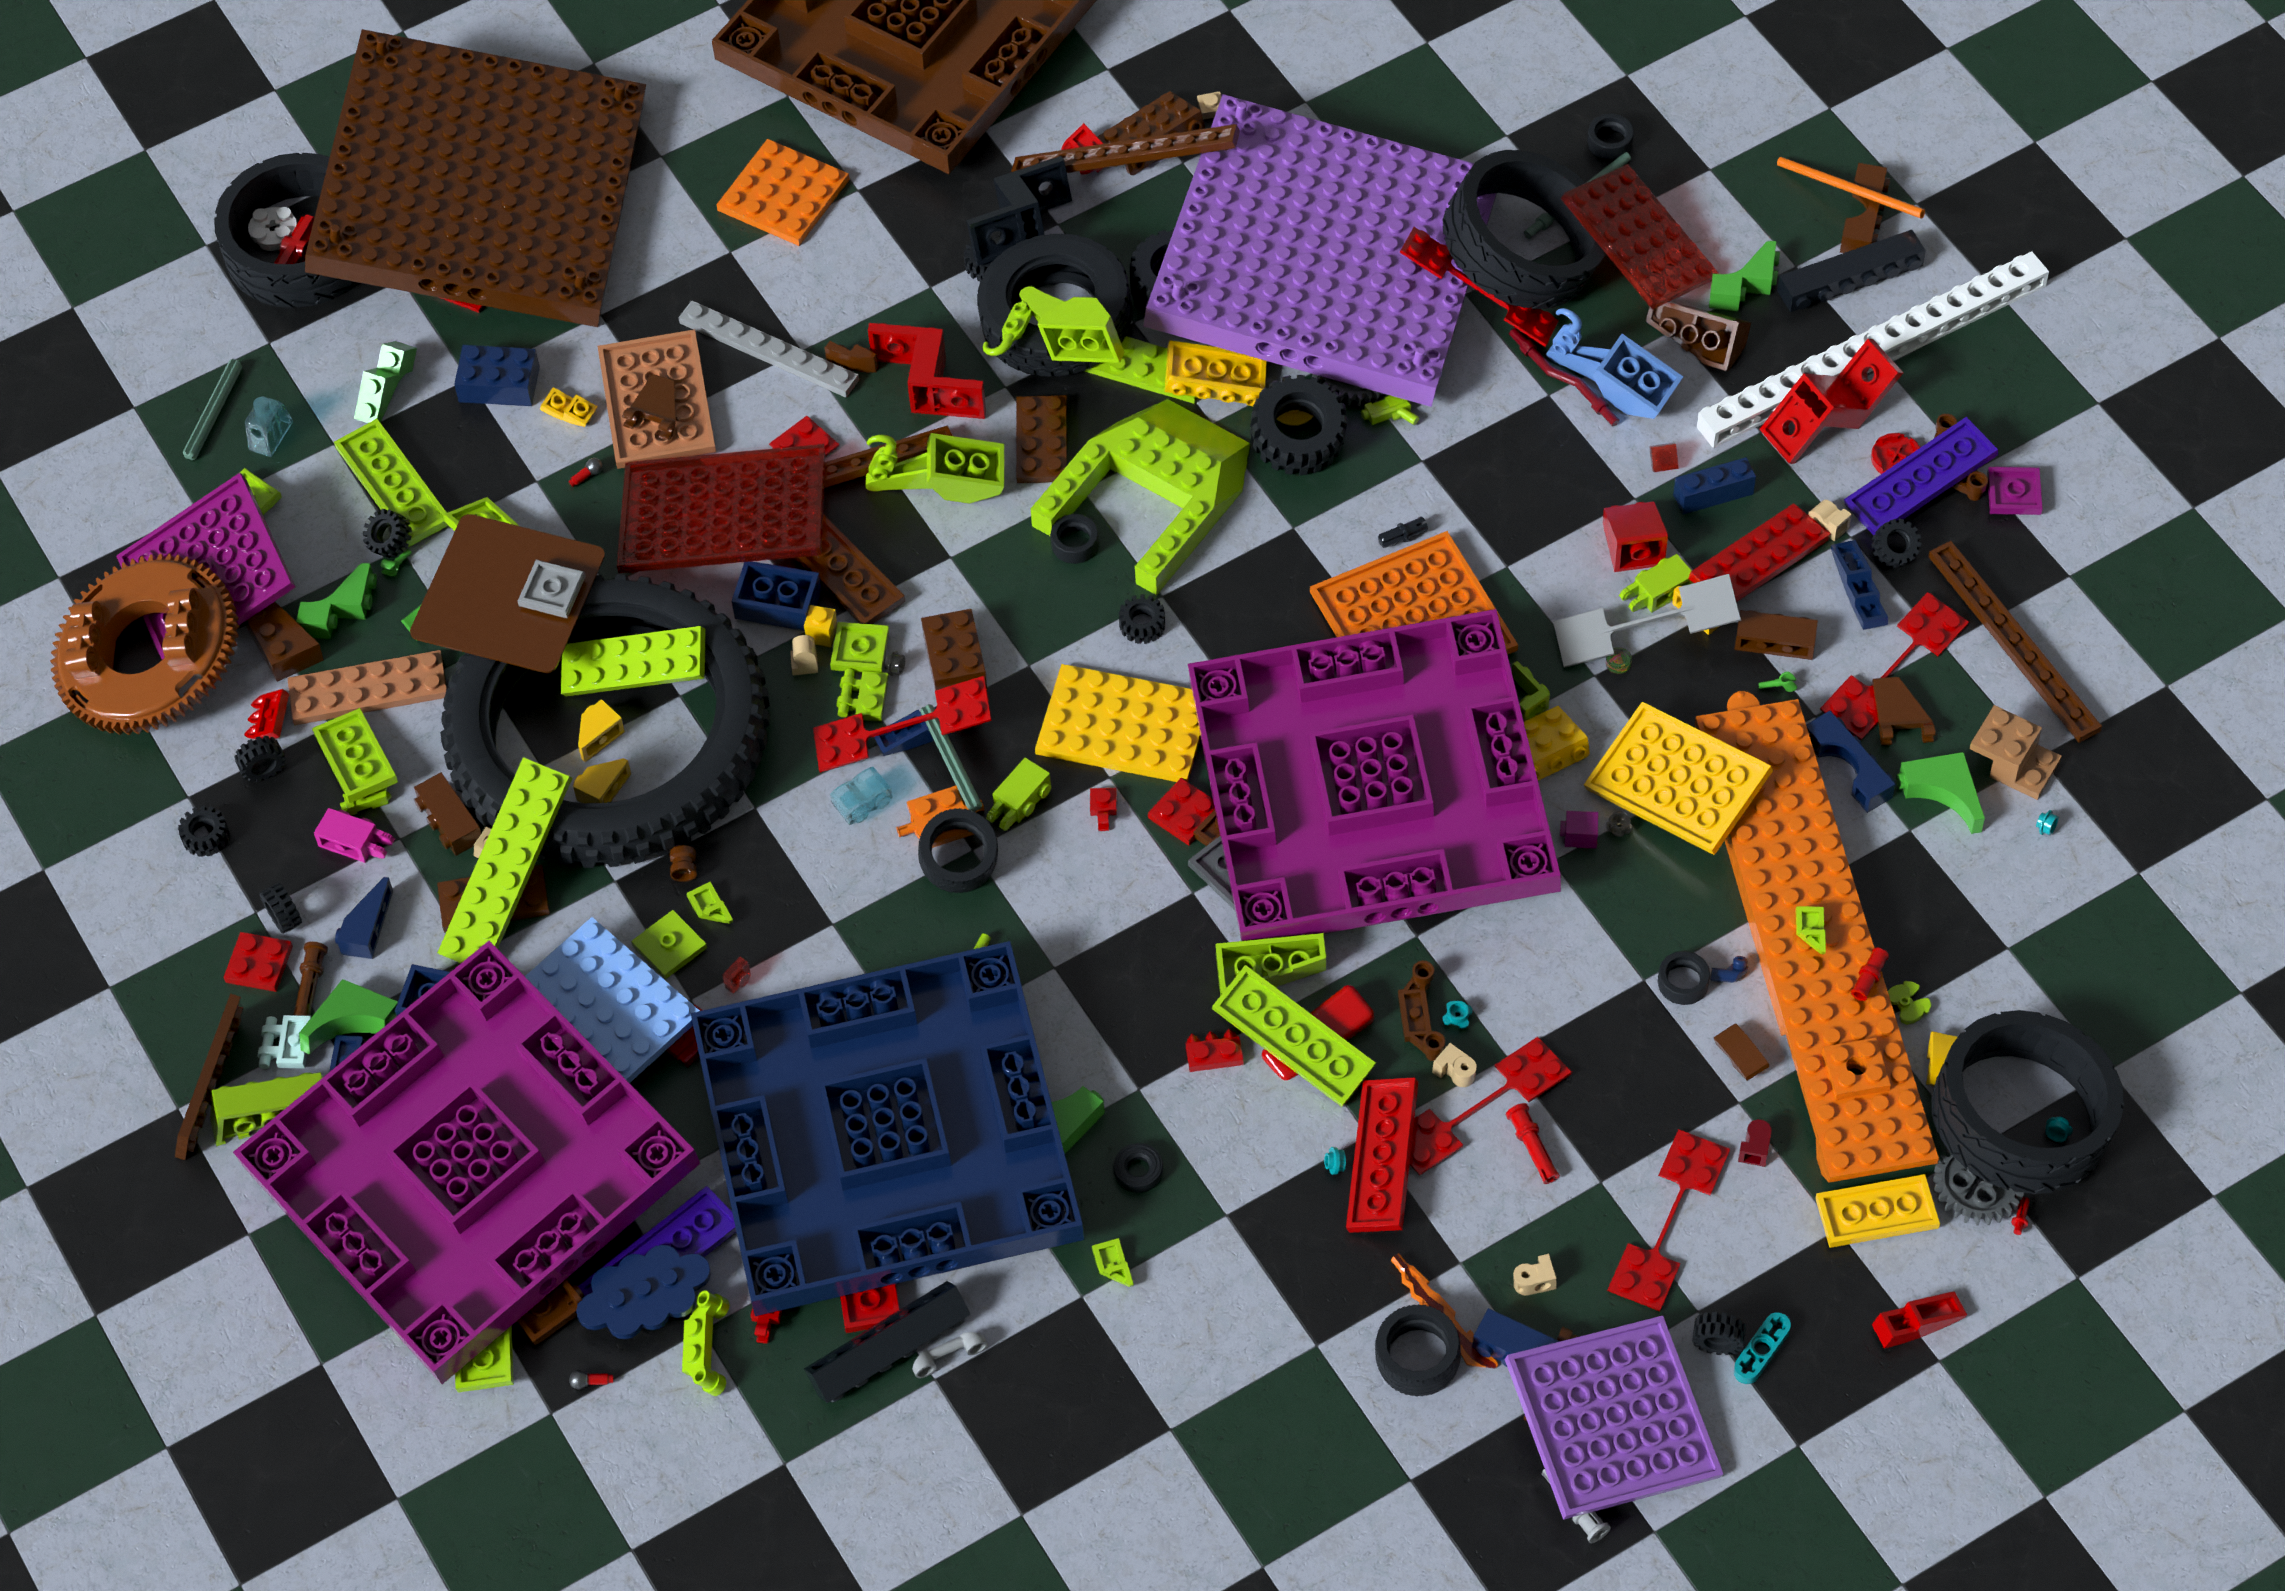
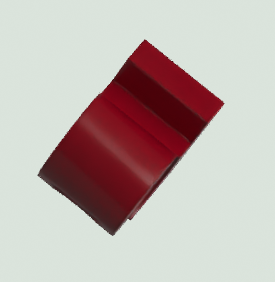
[1738,1119,1771,1167]

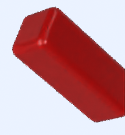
[1261,985,1374,1080]

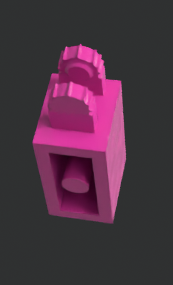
[314,808,395,863]

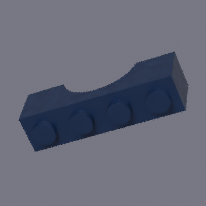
[1806,711,1895,813]

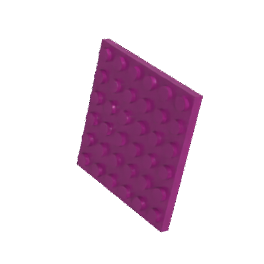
[116,473,296,660]

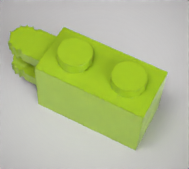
[1619,554,1693,613]
[986,758,1051,831]

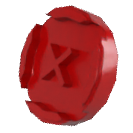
[1871,433,1921,474]

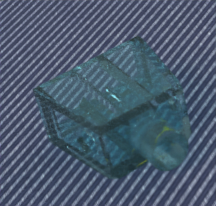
[245,396,293,457]

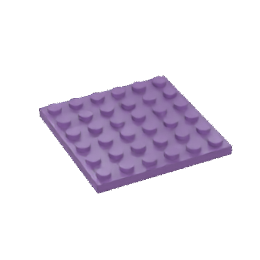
[1505,1316,1723,1520]

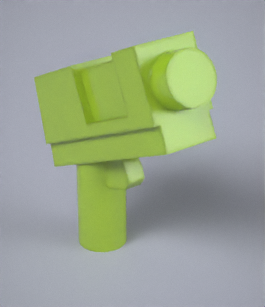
[1361,395,1419,426]
[340,787,392,816]

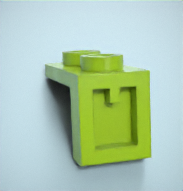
[1512,661,1550,721]

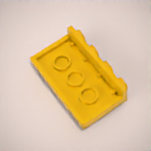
[1165,340,1267,406]
[1524,706,1590,781]

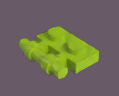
[836,669,889,722]

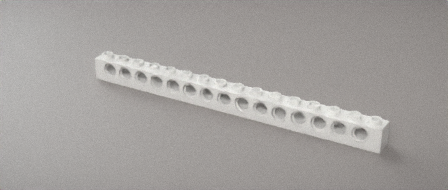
[1697,251,2049,448]

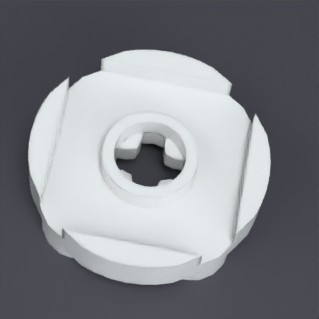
[248,207,297,251]

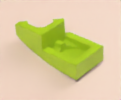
[687,882,733,924]
[1795,906,1826,954]
[1092,1238,1134,1287]

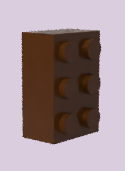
[921,609,987,690]

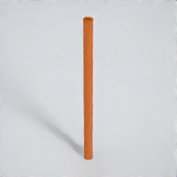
[1777,157,1925,219]

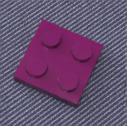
[1987,467,2043,515]

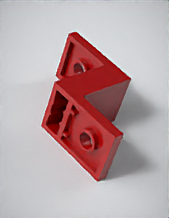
[868,323,986,419]
[1759,339,1903,464]

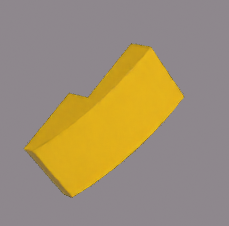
[540,387,598,427]
[1926,1031,1957,1086]

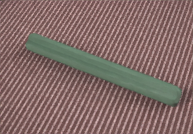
[183,359,242,460]
[920,704,982,812]

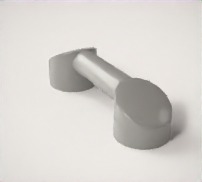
[912,1332,988,1378]

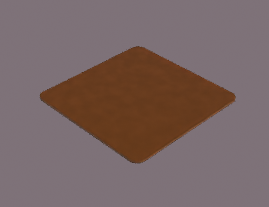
[410,514,605,673]

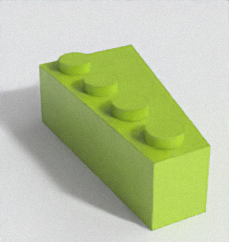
[1216,933,1326,996]
[210,1072,322,1146]

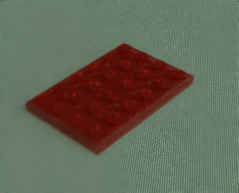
[1561,164,1719,310]

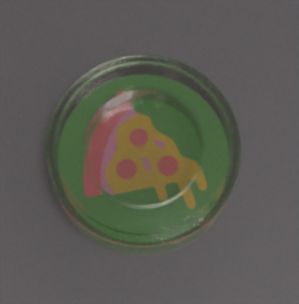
[1605,647,1632,674]

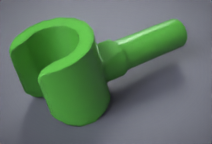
[381,549,412,576]
[1759,672,1797,692]

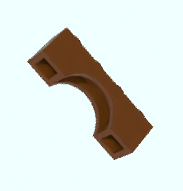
[1840,163,1890,253]

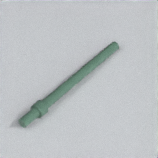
[1524,152,1631,239]

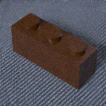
[1735,610,1818,660]
[414,772,481,856]

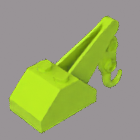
[983,286,1125,363]
[866,433,1004,504]

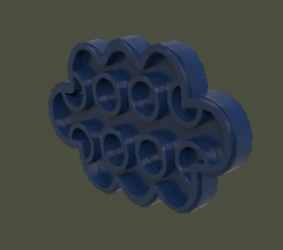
[576,1245,711,1339]

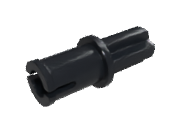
[1378,516,1428,548]

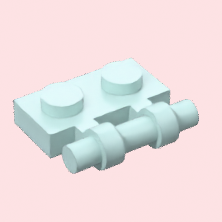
[258,1015,311,1069]

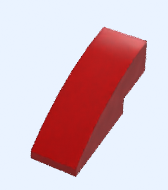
[1872,1291,1967,1349]

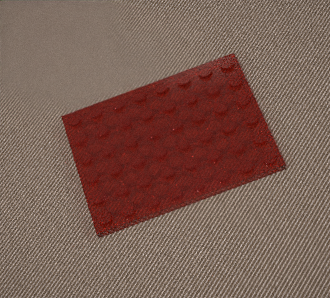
[617,444,825,573]

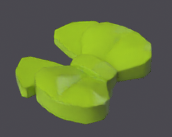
[1888,981,1931,1025]

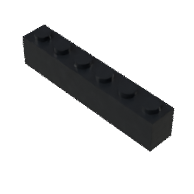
[1777,229,1926,312]
[804,1281,971,1403]

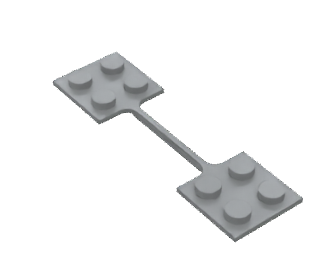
[1553,574,1741,668]

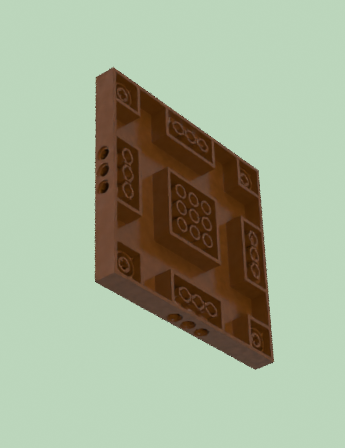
[712,0,1097,174]
[305,29,646,327]

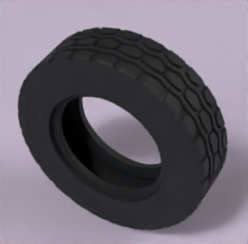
[977,233,1133,377]

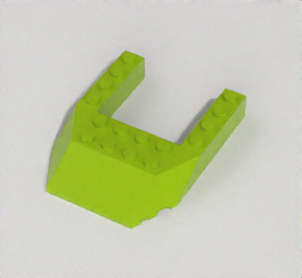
[1030,399,1250,595]

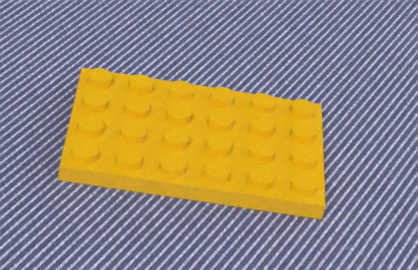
[1035,664,1201,782]
[1583,702,1773,855]

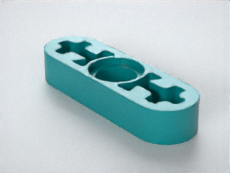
[1734,1313,1791,1384]

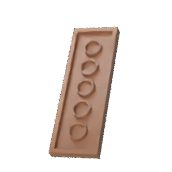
[288,650,447,726]

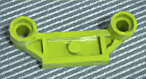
[682,1291,730,1396]

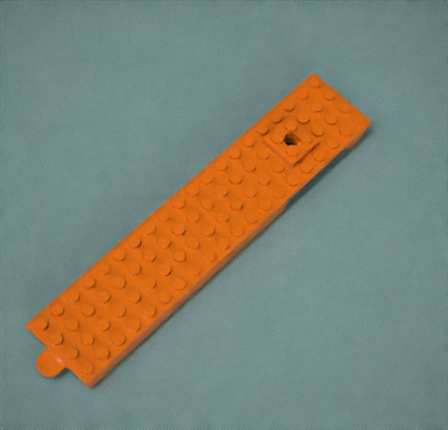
[1695,691,1939,1183]

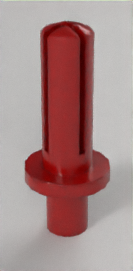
[2011,1197,2030,1235]

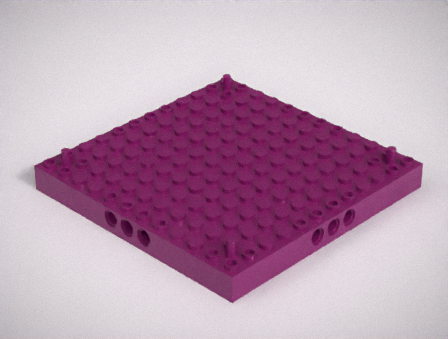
[1188,609,1561,941]
[233,941,701,1385]

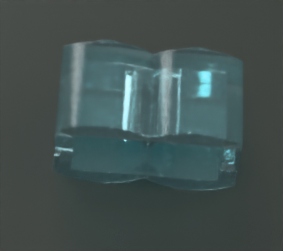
[830,767,893,825]

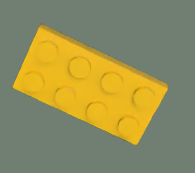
[1815,1174,1940,1248]

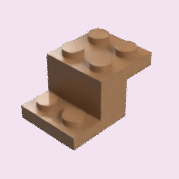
[1970,705,2062,800]

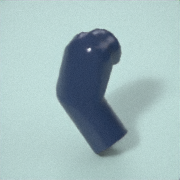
[1711,956,1748,983]

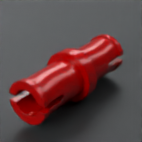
[1851,948,1889,1001]

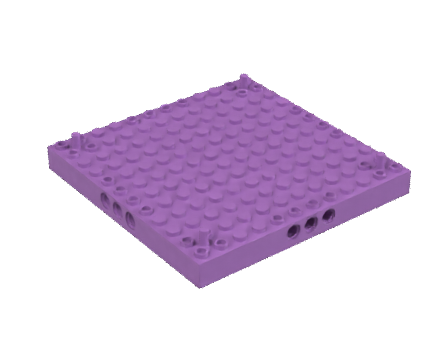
[1143,94,1497,407]

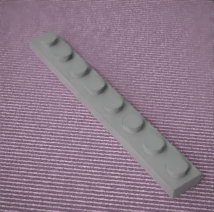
[679,301,859,398]

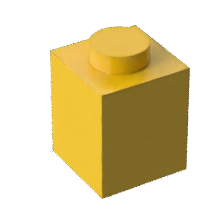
[804,605,837,647]

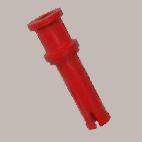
[1505,1103,1560,1184]

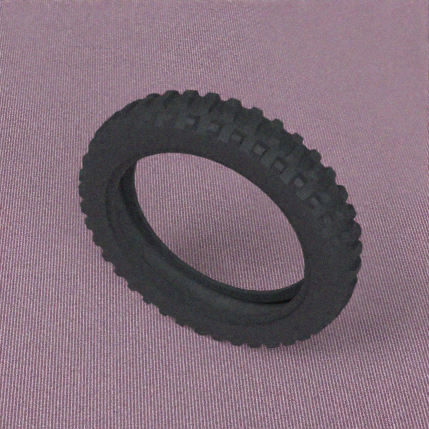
[440,574,770,868]

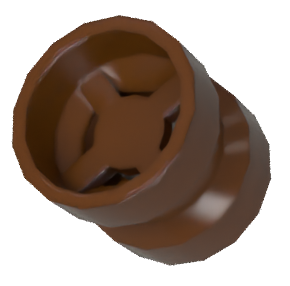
[670,845,697,882]

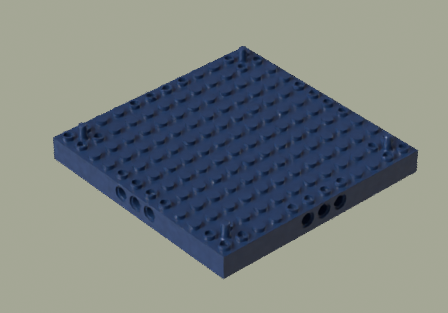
[691,941,1085,1316]

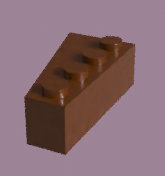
[244,602,324,682]

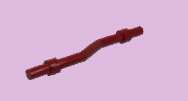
[1509,328,1620,426]

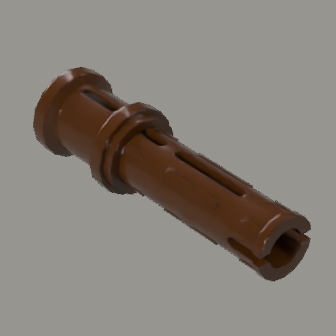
[293,942,328,1016]

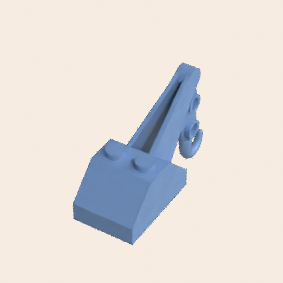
[1546,308,1683,419]

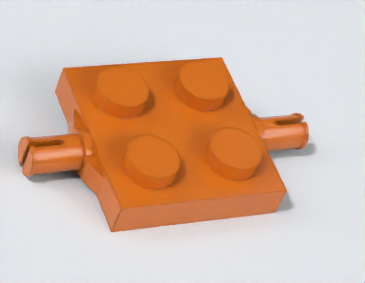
[896,786,984,848]

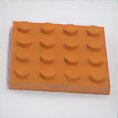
[716,139,850,246]

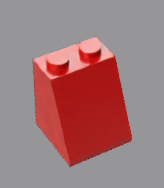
[1602,501,1668,572]

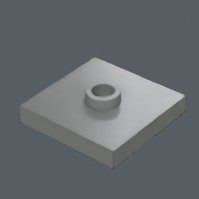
[518,560,585,618]

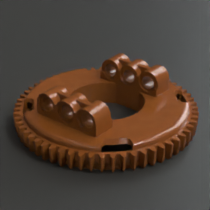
[50,554,239,735]

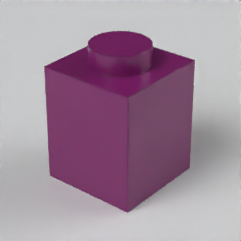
[1560,811,1598,849]

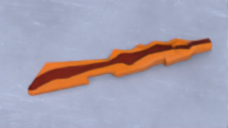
[1391,1253,1498,1369]

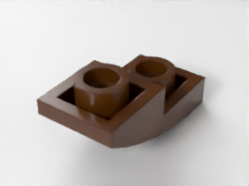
[824,341,878,373]
[1713,1023,1770,1081]

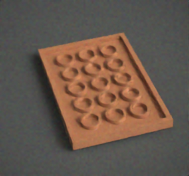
[597,329,716,469]

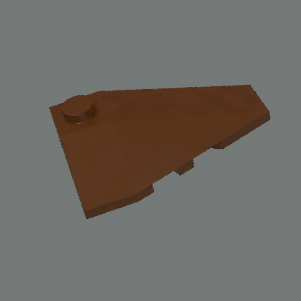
[1646,297,1751,371]

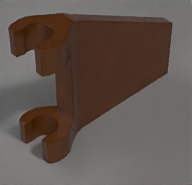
[622,374,676,441]
[1872,677,1935,745]

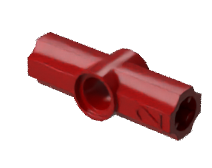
[274,214,314,264]

